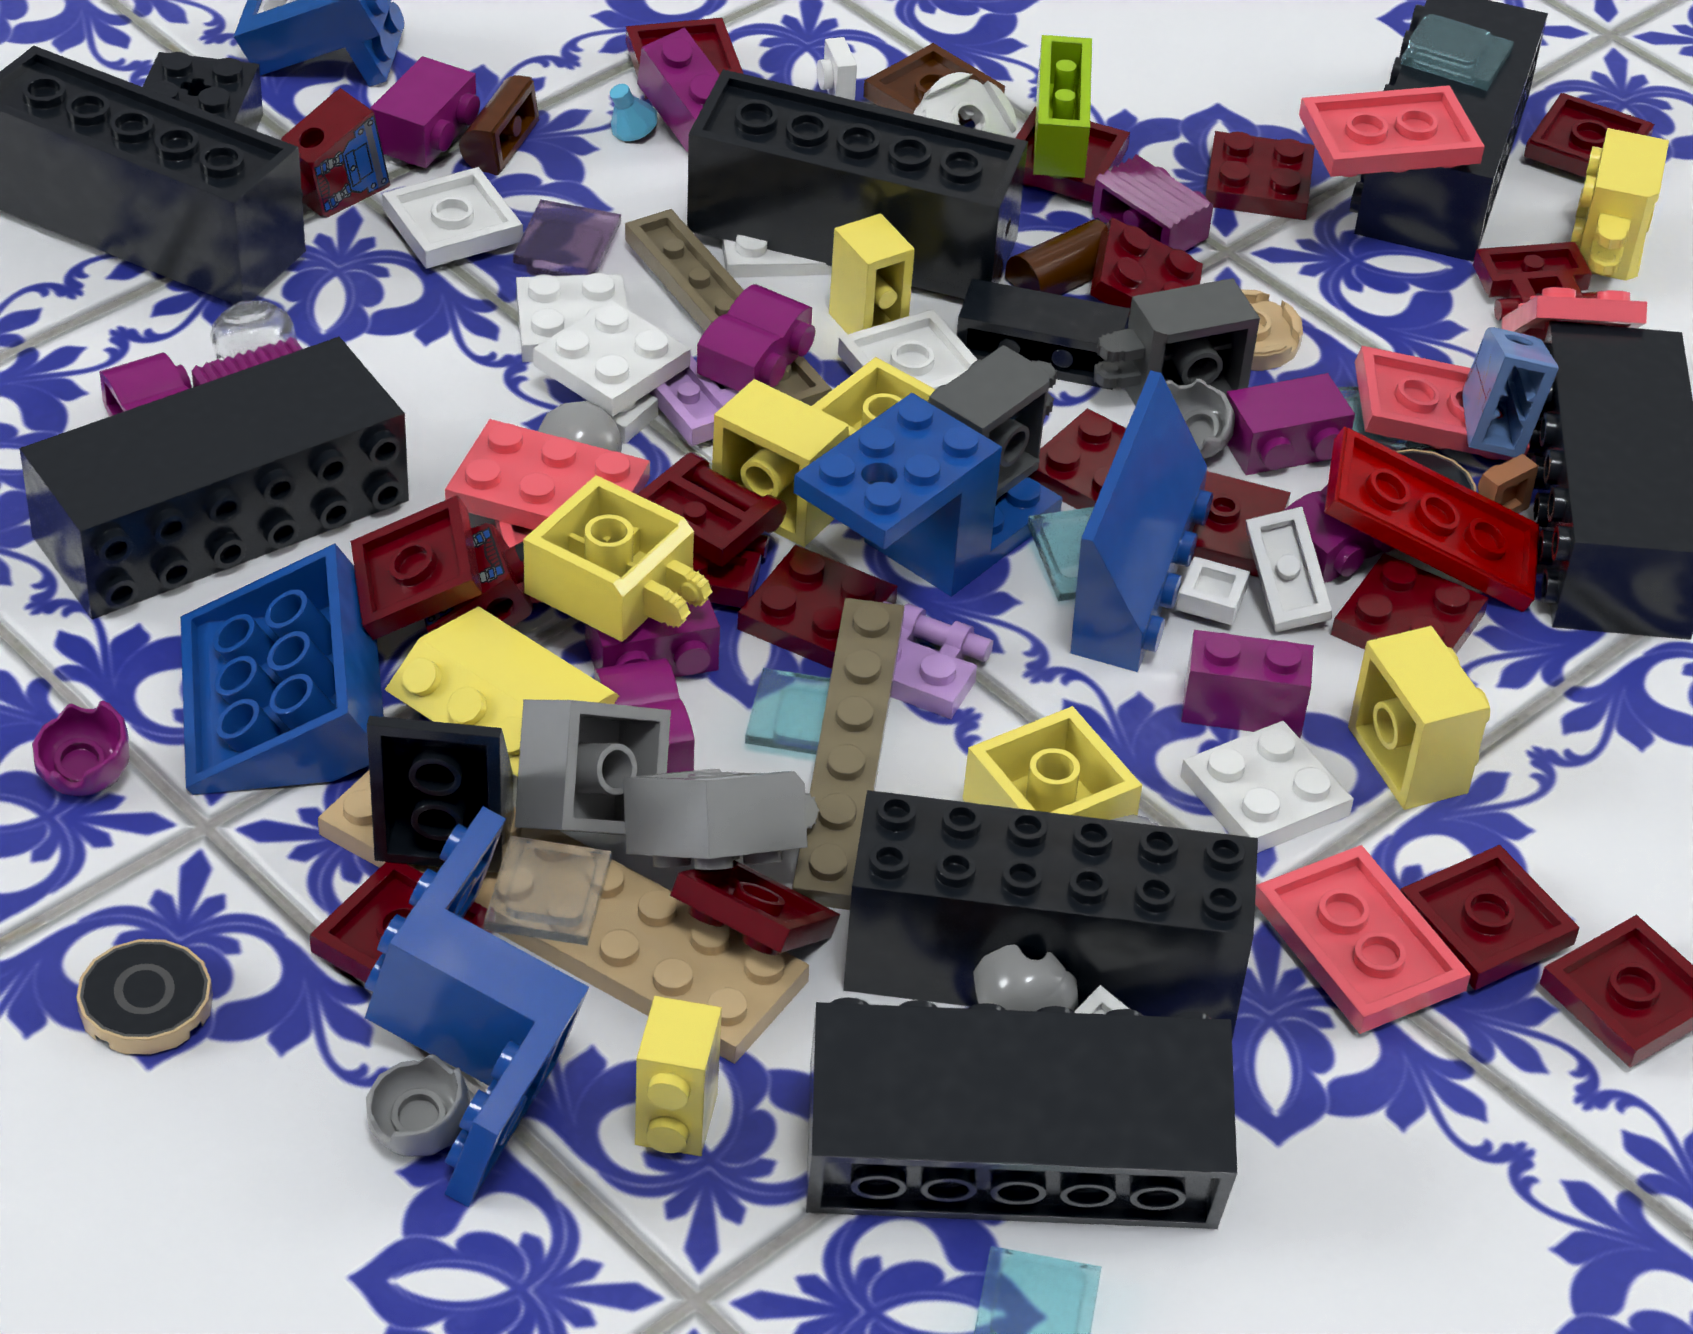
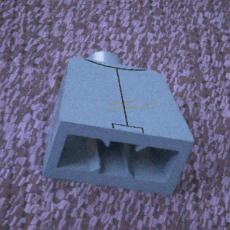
[1462,327,1559,458]

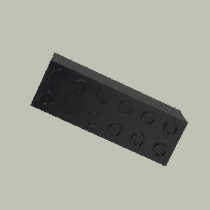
[1349,0,1548,262]
[0,46,306,308]
[687,69,1028,299]
[1527,321,1693,640]
[19,336,409,620]
[843,790,1258,1039]
[806,997,1237,1229]

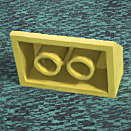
[384,606,619,778]

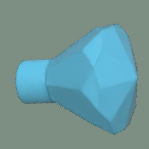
[610,84,657,142]

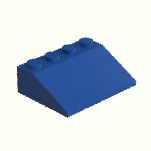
[1070,370,1213,672]
[180,543,384,795]

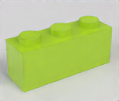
[1033,35,1092,179]

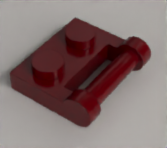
[637,453,787,567]

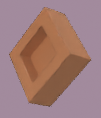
[1478,454,1539,513]

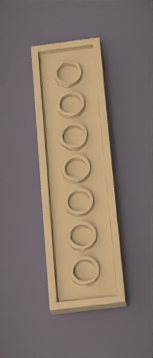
[318,771,809,1064]

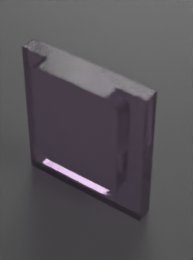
[513,199,621,276]

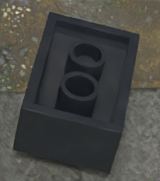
[367,716,514,873]

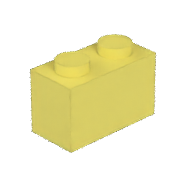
[829,213,915,334]
[635,996,722,1157]

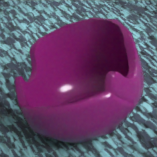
[32,701,130,796]

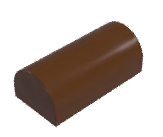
[459,75,539,175]
[1005,219,1106,295]

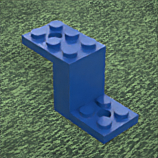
[794,393,1063,597]
[365,806,589,1207]

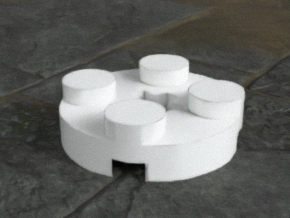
[913,72,1017,137]

